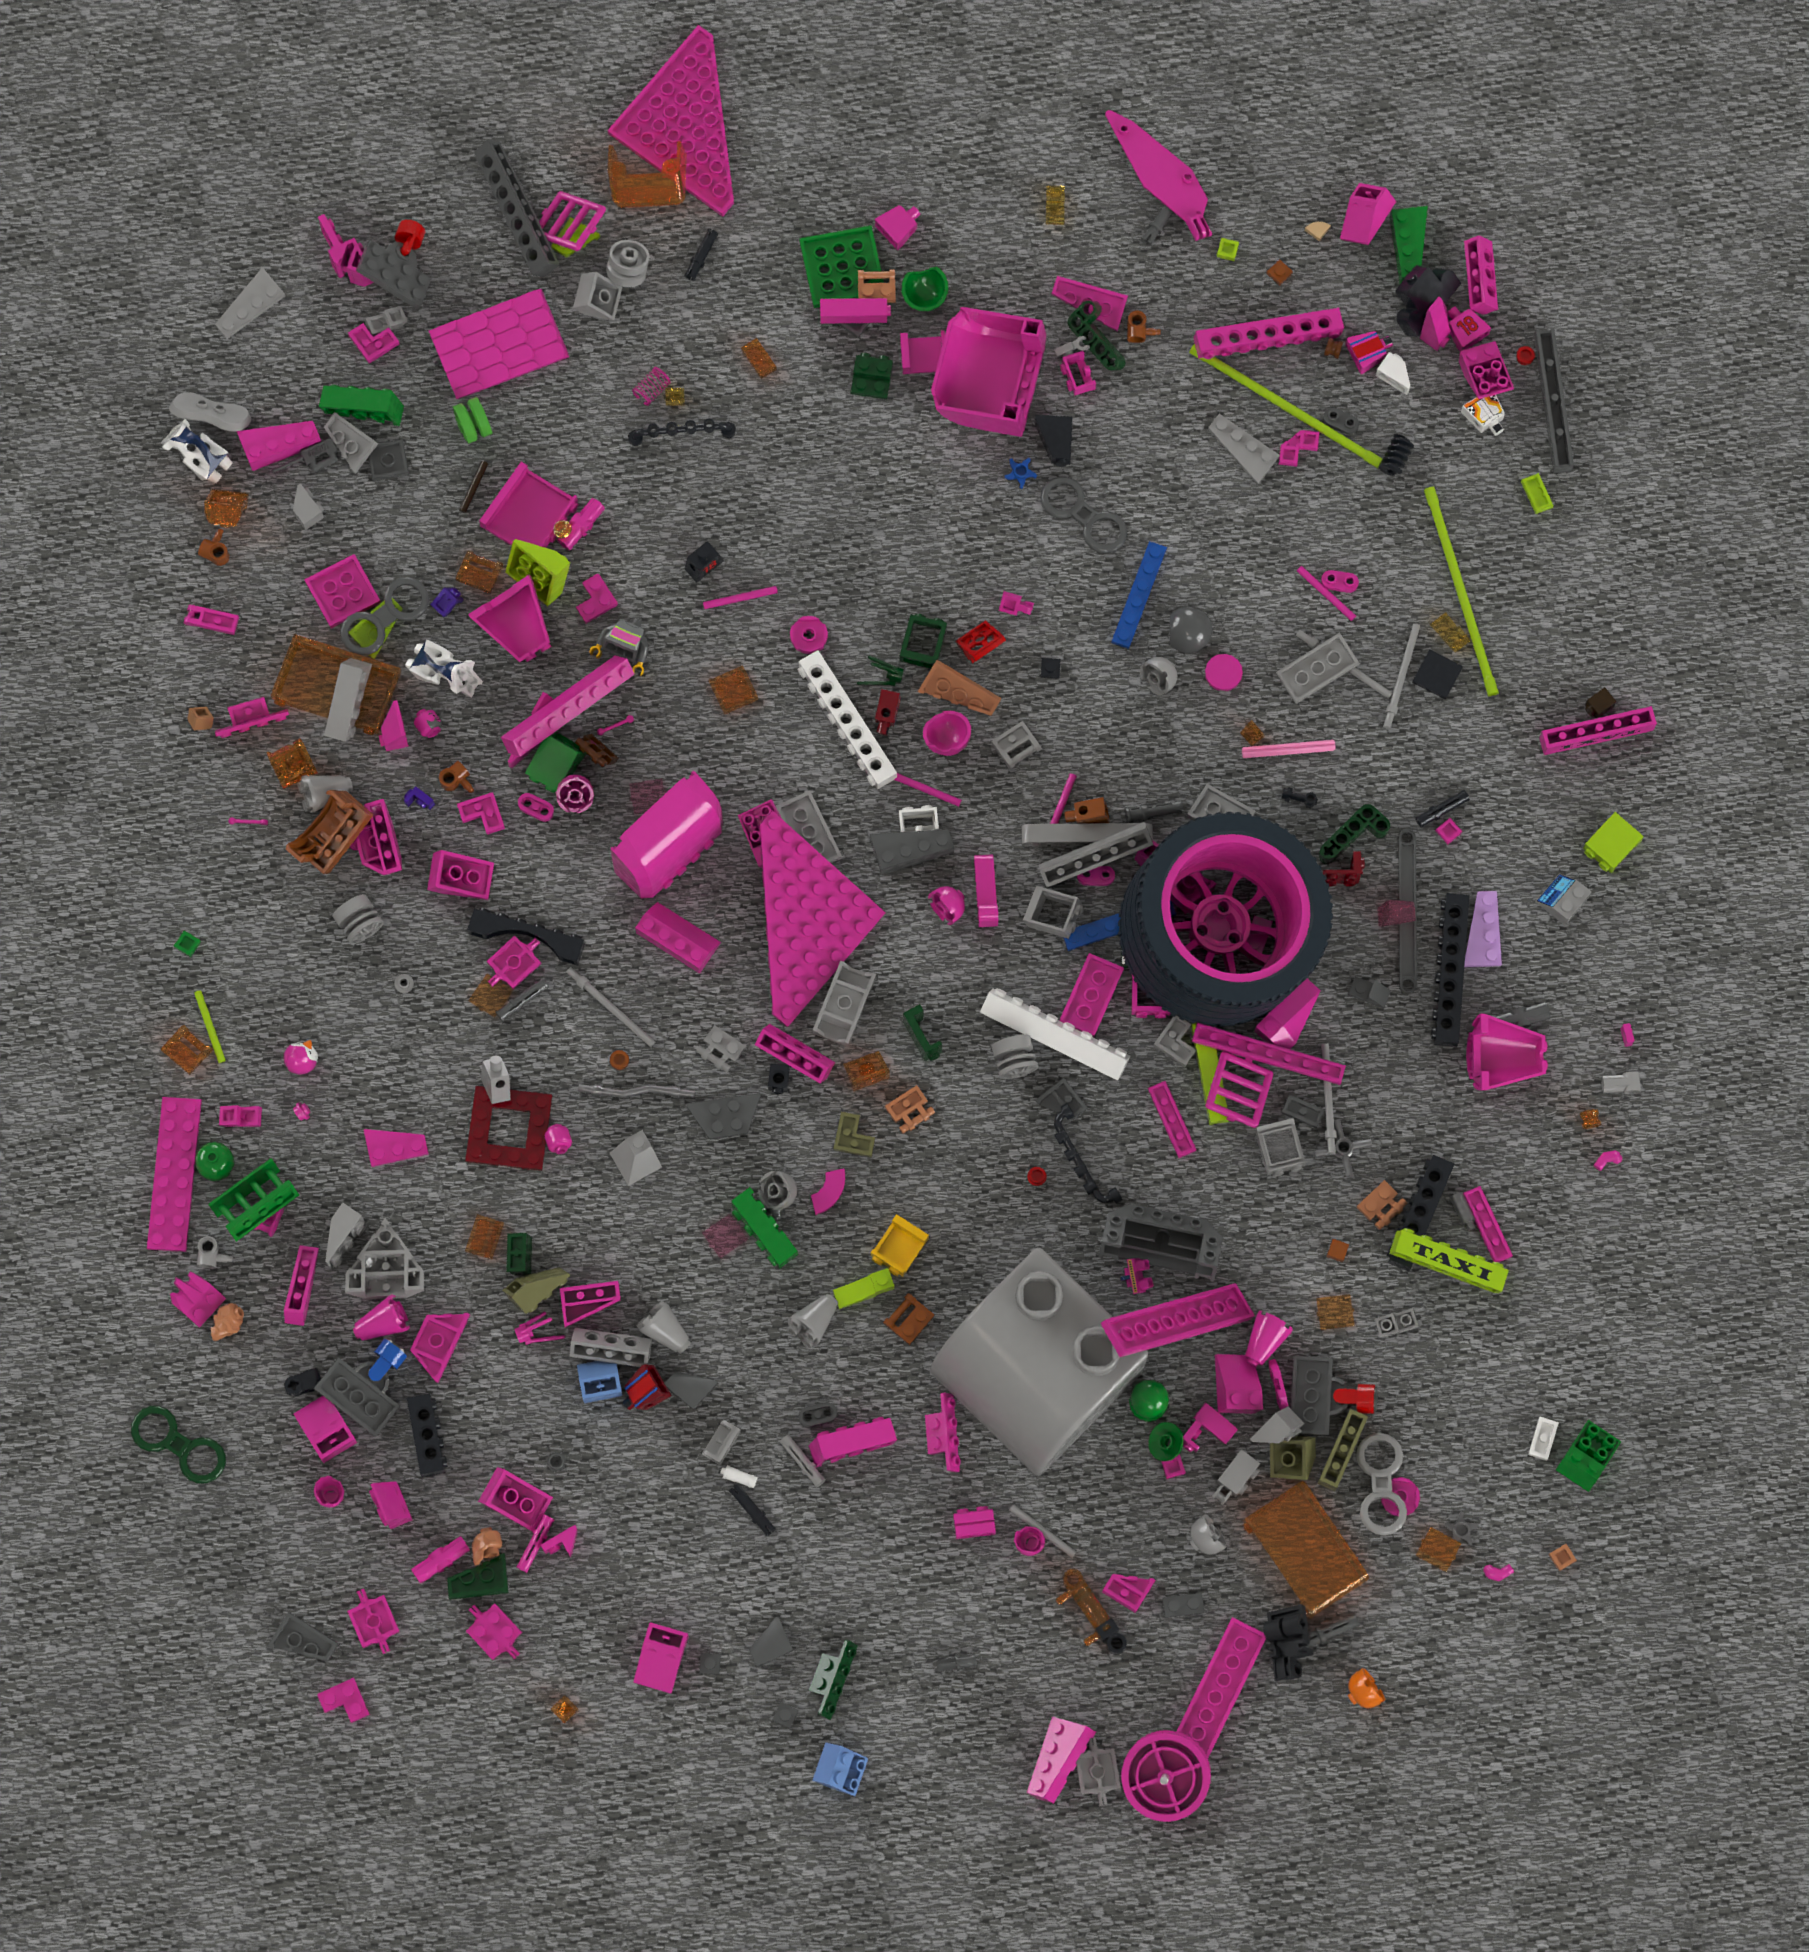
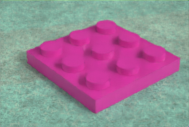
[304,554,381,628]

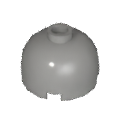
[1140,657,1178,695]
[758,1171,797,1210]
[1190,1514,1227,1555]

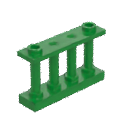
[208,1158,299,1242]

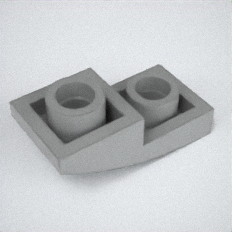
[1375,1308,1419,1338]

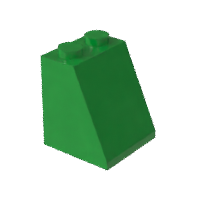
[525,732,587,793]

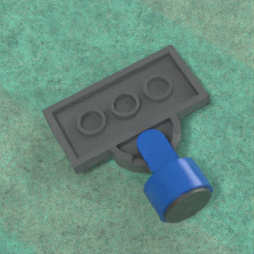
[313,1338,407,1437]

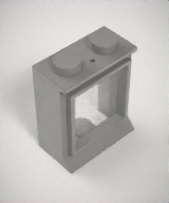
[1255,1118,1306,1177]

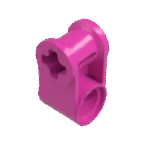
[254,1207,284,1237]

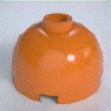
[1348,1668,1385,1709]

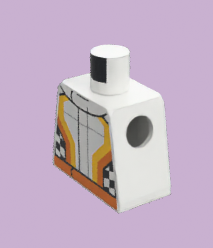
[1461,395,1505,436]

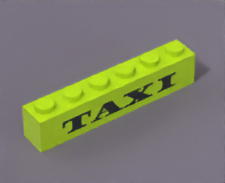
[1389,1228,1509,1294]

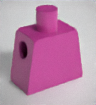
[875,205,920,251]

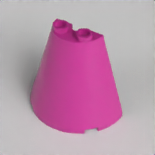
[468,575,552,662]
[1466,1013,1548,1091]

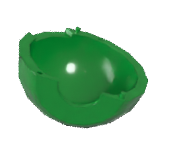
[902,267,948,312]

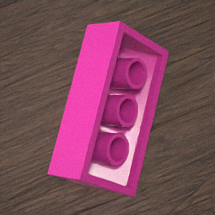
[635,902,721,974]

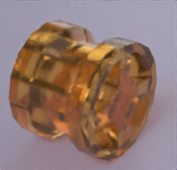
[1579,1109,1602,1129]

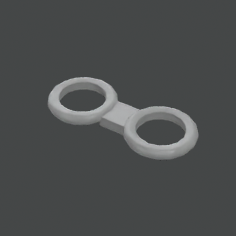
[1356,1433,1407,1536]

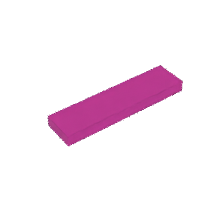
[1148,1081,1196,1158]
[1463,1186,1513,1263]

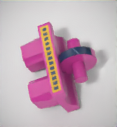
[1120,1258,1153,1294]

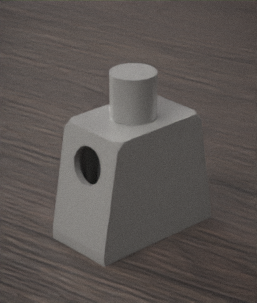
[481,1055,510,1104]

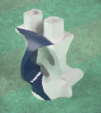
[161,419,233,484]
[405,640,483,698]

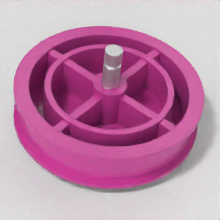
[1121,1730,1211,1822]

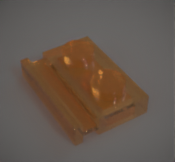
[465,1214,504,1260]

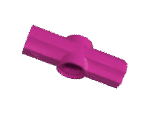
[557,498,605,551]
[411,1536,470,1584]

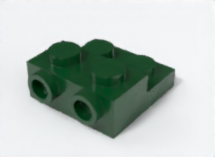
[851,353,893,400]

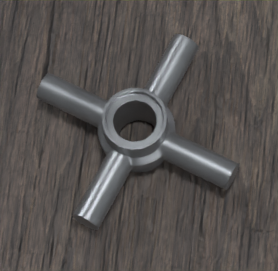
[1314,1120,1372,1177]

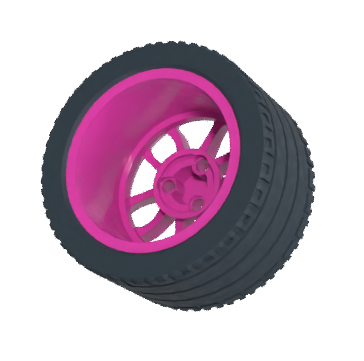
[1118,812,1333,1027]

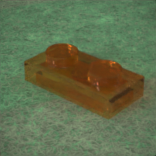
[741,338,777,379]

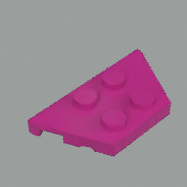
[410,1313,470,1383]

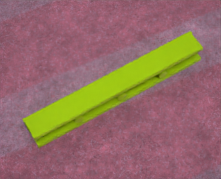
[1190,1023,1229,1125]

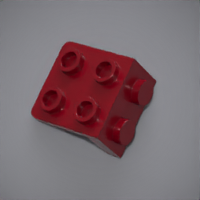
[1322,851,1365,887]

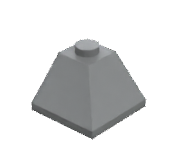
[609,1130,662,1186]

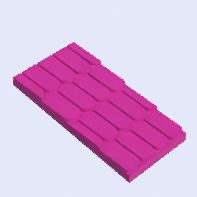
[429,289,569,400]

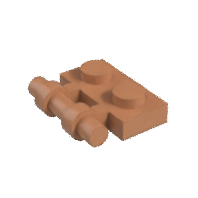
[885,1085,935,1134]
[1356,1180,1407,1230]

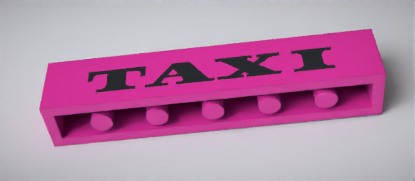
[1539,706,1657,755]

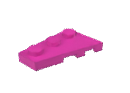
[364,1129,429,1167]

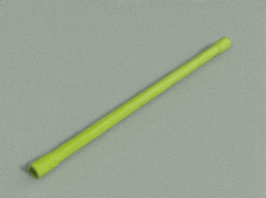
[1189,344,1383,468]
[1424,486,1499,697]

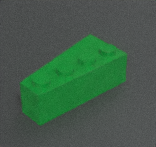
[319,384,404,426]

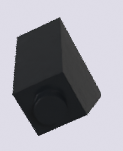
[1035,415,1073,467]

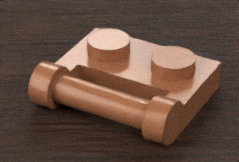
[858,269,896,303]

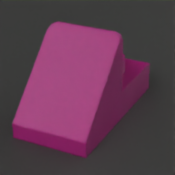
[541,1525,578,1558]

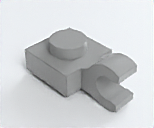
[1054,336,1090,357]

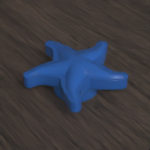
[1005,458,1037,489]

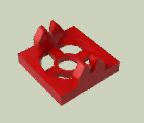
[955,621,1006,664]

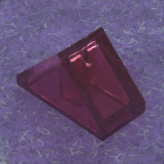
[1377,900,1416,927]

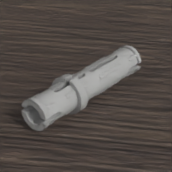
[780,1434,826,1487]

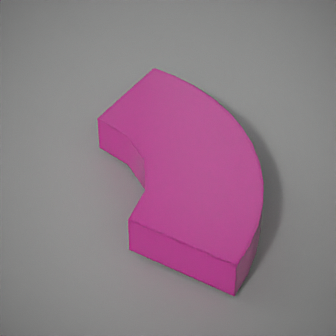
[811,1168,845,1215]

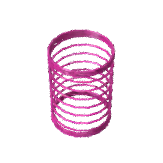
[632,367,671,406]

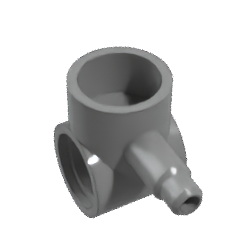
[197,1236,233,1269]

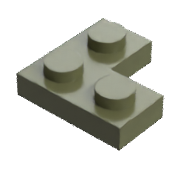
[834,1112,875,1158]

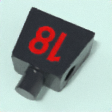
[685,541,724,583]

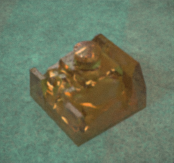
[204,489,249,528]
[267,738,318,789]

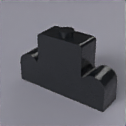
[1396,265,1462,337]

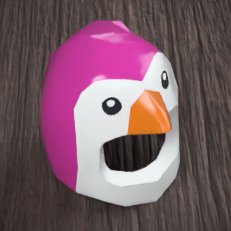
[284,1040,318,1075]

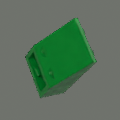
[1556,1420,1621,1492]

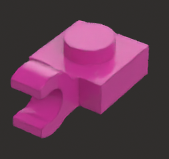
[999,591,1034,616]

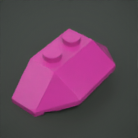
[356,799,402,875]

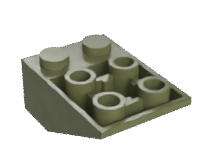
[502,1267,570,1314]

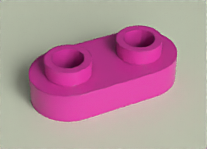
[1321,570,1359,593]
[518,793,554,822]
[1077,866,1115,886]

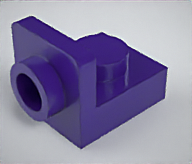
[430,587,464,617]
[404,786,435,810]

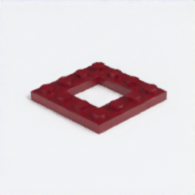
[465,1086,553,1171]

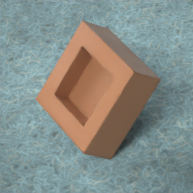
[1549,1544,1577,1571]

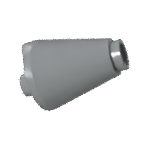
[297,775,353,813]
[787,1294,838,1349]
[636,1301,691,1354]

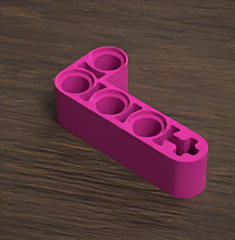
[974,854,998,927]

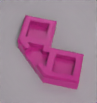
[1279,430,1319,466]
[1268,1359,1288,1410]

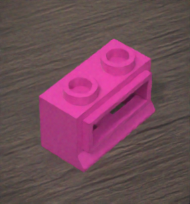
[1060,351,1096,396]

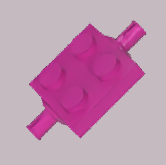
[487,936,541,990]
[347,1589,400,1654]
[466,1604,522,1660]

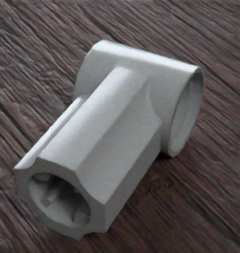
[1601,1072,1641,1094]

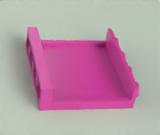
[479,462,579,548]

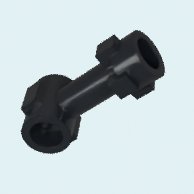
[1281,787,1318,808]

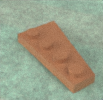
[918,660,1002,716]

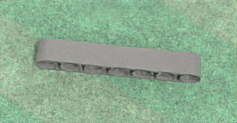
[1021,823,1153,847]

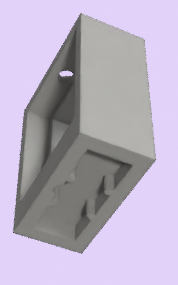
[1023,886,1083,939]

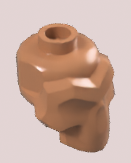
[211,1303,244,1341]
[472,1527,502,1566]

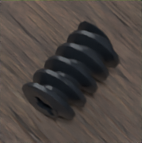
[1379,434,1414,476]

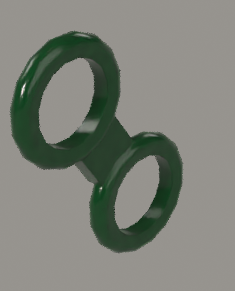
[131,1406,226,1484]

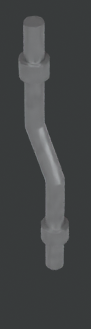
[578,1084,695,1098]

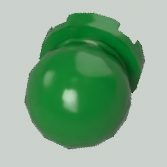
[1129,1379,1169,1422]

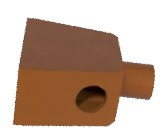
[1064,797,1110,824]

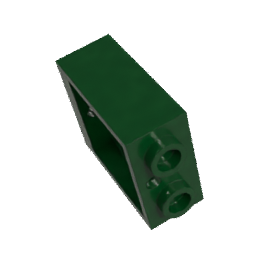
[899,614,947,669]

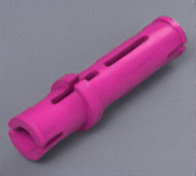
[516,1514,554,1573]

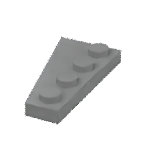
[215,267,285,339]

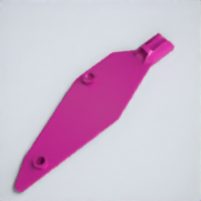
[1105,110,1212,241]

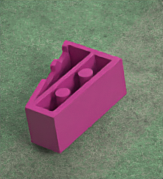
[560,1281,621,1328]

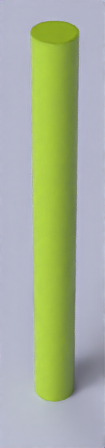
[194,990,226,1063]

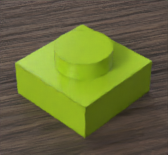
[1217,238,1239,261]

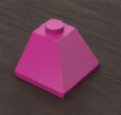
[379,700,409,752]

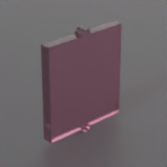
[629,778,666,814]
[702,1214,748,1259]

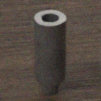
[1449,1192,1475,1231]

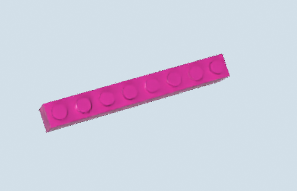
[501,655,635,757]

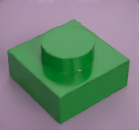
[174,930,201,958]

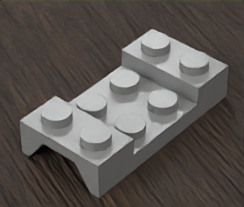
[813,961,876,1047]

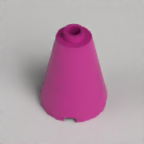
[353,1294,410,1341]
[1245,1310,1293,1367]

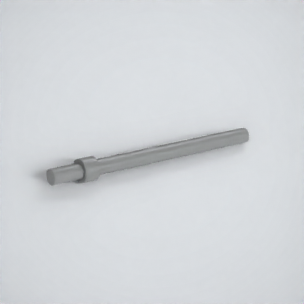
[1383,624,1420,729]
[1296,630,1393,699]
[566,967,656,1047]
[1321,1044,1337,1155]

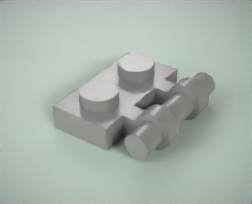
[696,1025,746,1073]

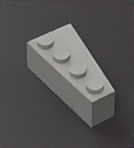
[324,658,372,742]

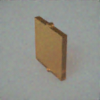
[468,973,513,1018]
[1316,1294,1355,1330]
[1415,1527,1462,1572]

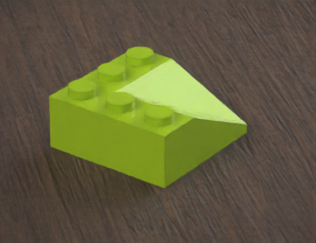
[505,539,571,607]

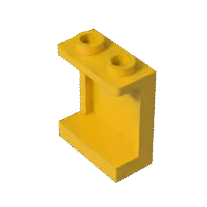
[871,1214,929,1277]

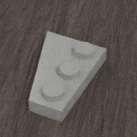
[324,413,378,473]

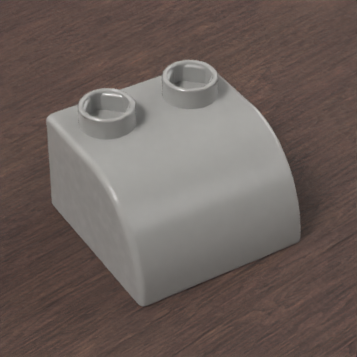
[930,1248,1148,1476]

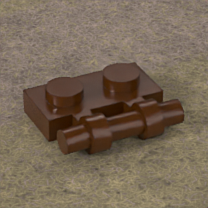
[575,734,619,768]

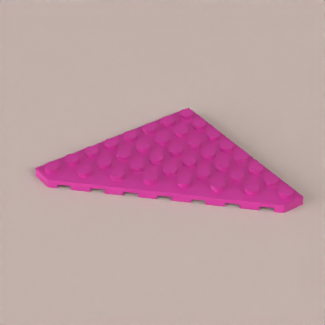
[608,25,734,217]
[759,811,886,1027]

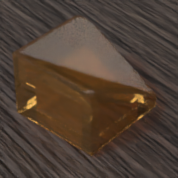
[550,1695,579,1724]

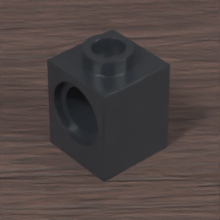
[768,1064,790,1094]

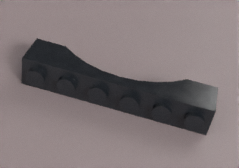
[467,908,585,966]

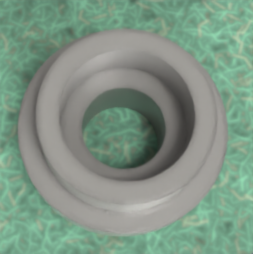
[394,974,414,993]

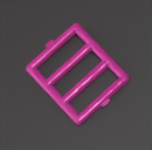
[539,191,606,251]
[1205,1051,1273,1128]

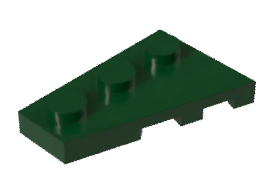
[447,1553,509,1600]

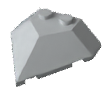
[345,1218,424,1300]

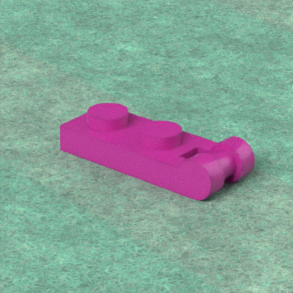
[183,605,239,635]

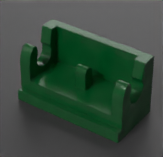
[506,1233,532,1275]

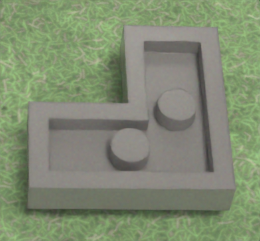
[1153,1016,1196,1067]

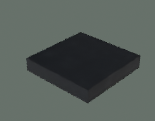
[1412,650,1463,700]

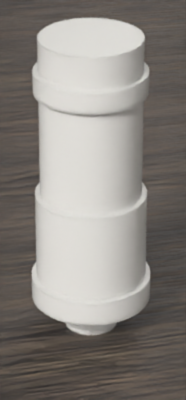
[720,1465,758,1488]

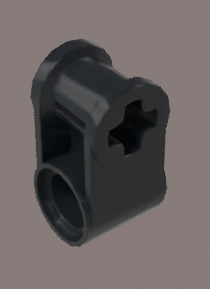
[284,1368,321,1397]

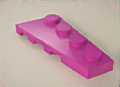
[1052,276,1128,332]

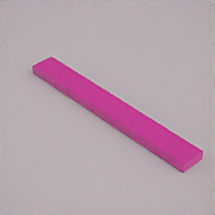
[1192,1022,1346,1085]

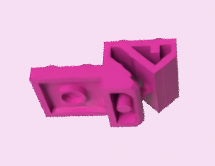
[318,214,373,287]

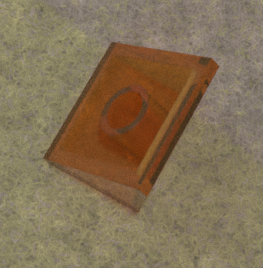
[843,1051,890,1092]

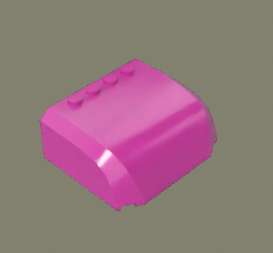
[931,307,1047,437]
[610,771,723,899]

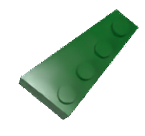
[1389,206,1428,284]
[731,1187,798,1269]

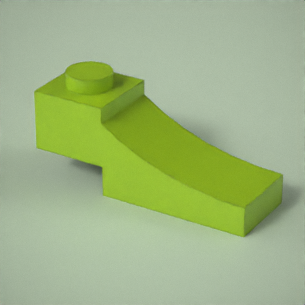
[833,1268,895,1309]

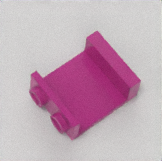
[900,331,945,374]

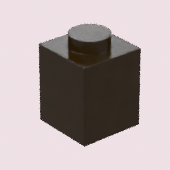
[1585,687,1617,719]

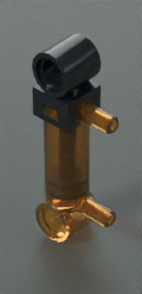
[1055,1569,1127,1655]

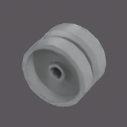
[606,240,650,287]

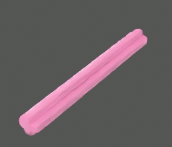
[1242,740,1336,758]

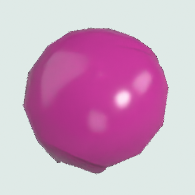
[314,1476,345,1508]
[1014,1526,1045,1556]

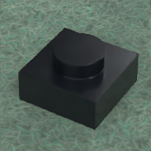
[1041,658,1061,679]

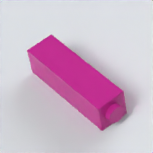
[820,298,891,324]

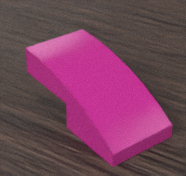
[219,1105,262,1127]
[1193,1403,1238,1444]

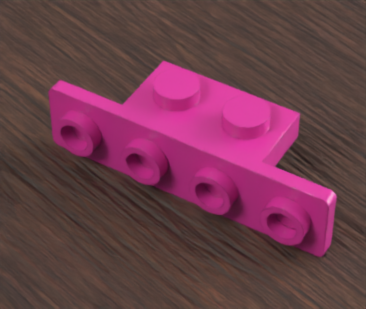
[215,696,289,738]
[925,1392,961,1472]

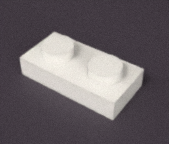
[1528,1417,1559,1461]

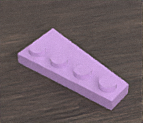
[1464,891,1502,967]

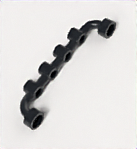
[628,418,736,446]
[1054,1103,1123,1204]

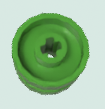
[452,397,492,444]

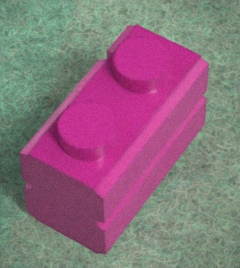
[953,1506,996,1539]

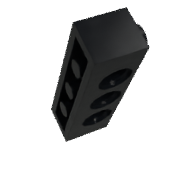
[407,1393,448,1477]

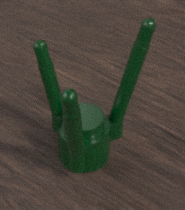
[857,655,904,686]

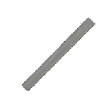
[1009,1504,1077,1558]

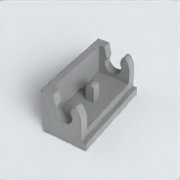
[702,1420,741,1465]

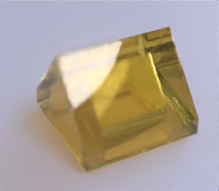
[665,388,685,406]

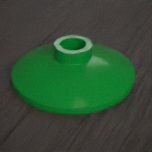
[1148,1422,1183,1461]

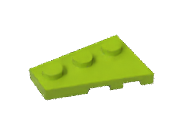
[348,598,403,660]

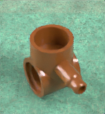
[1127,310,1161,343]
[198,529,230,566]
[439,761,474,793]

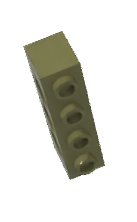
[1317,1409,1368,1491]

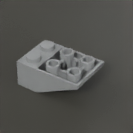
[325,1203,366,1271]

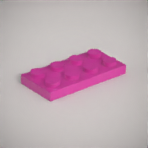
[1059,953,1124,1037]

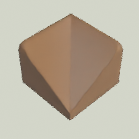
[187,707,214,730]

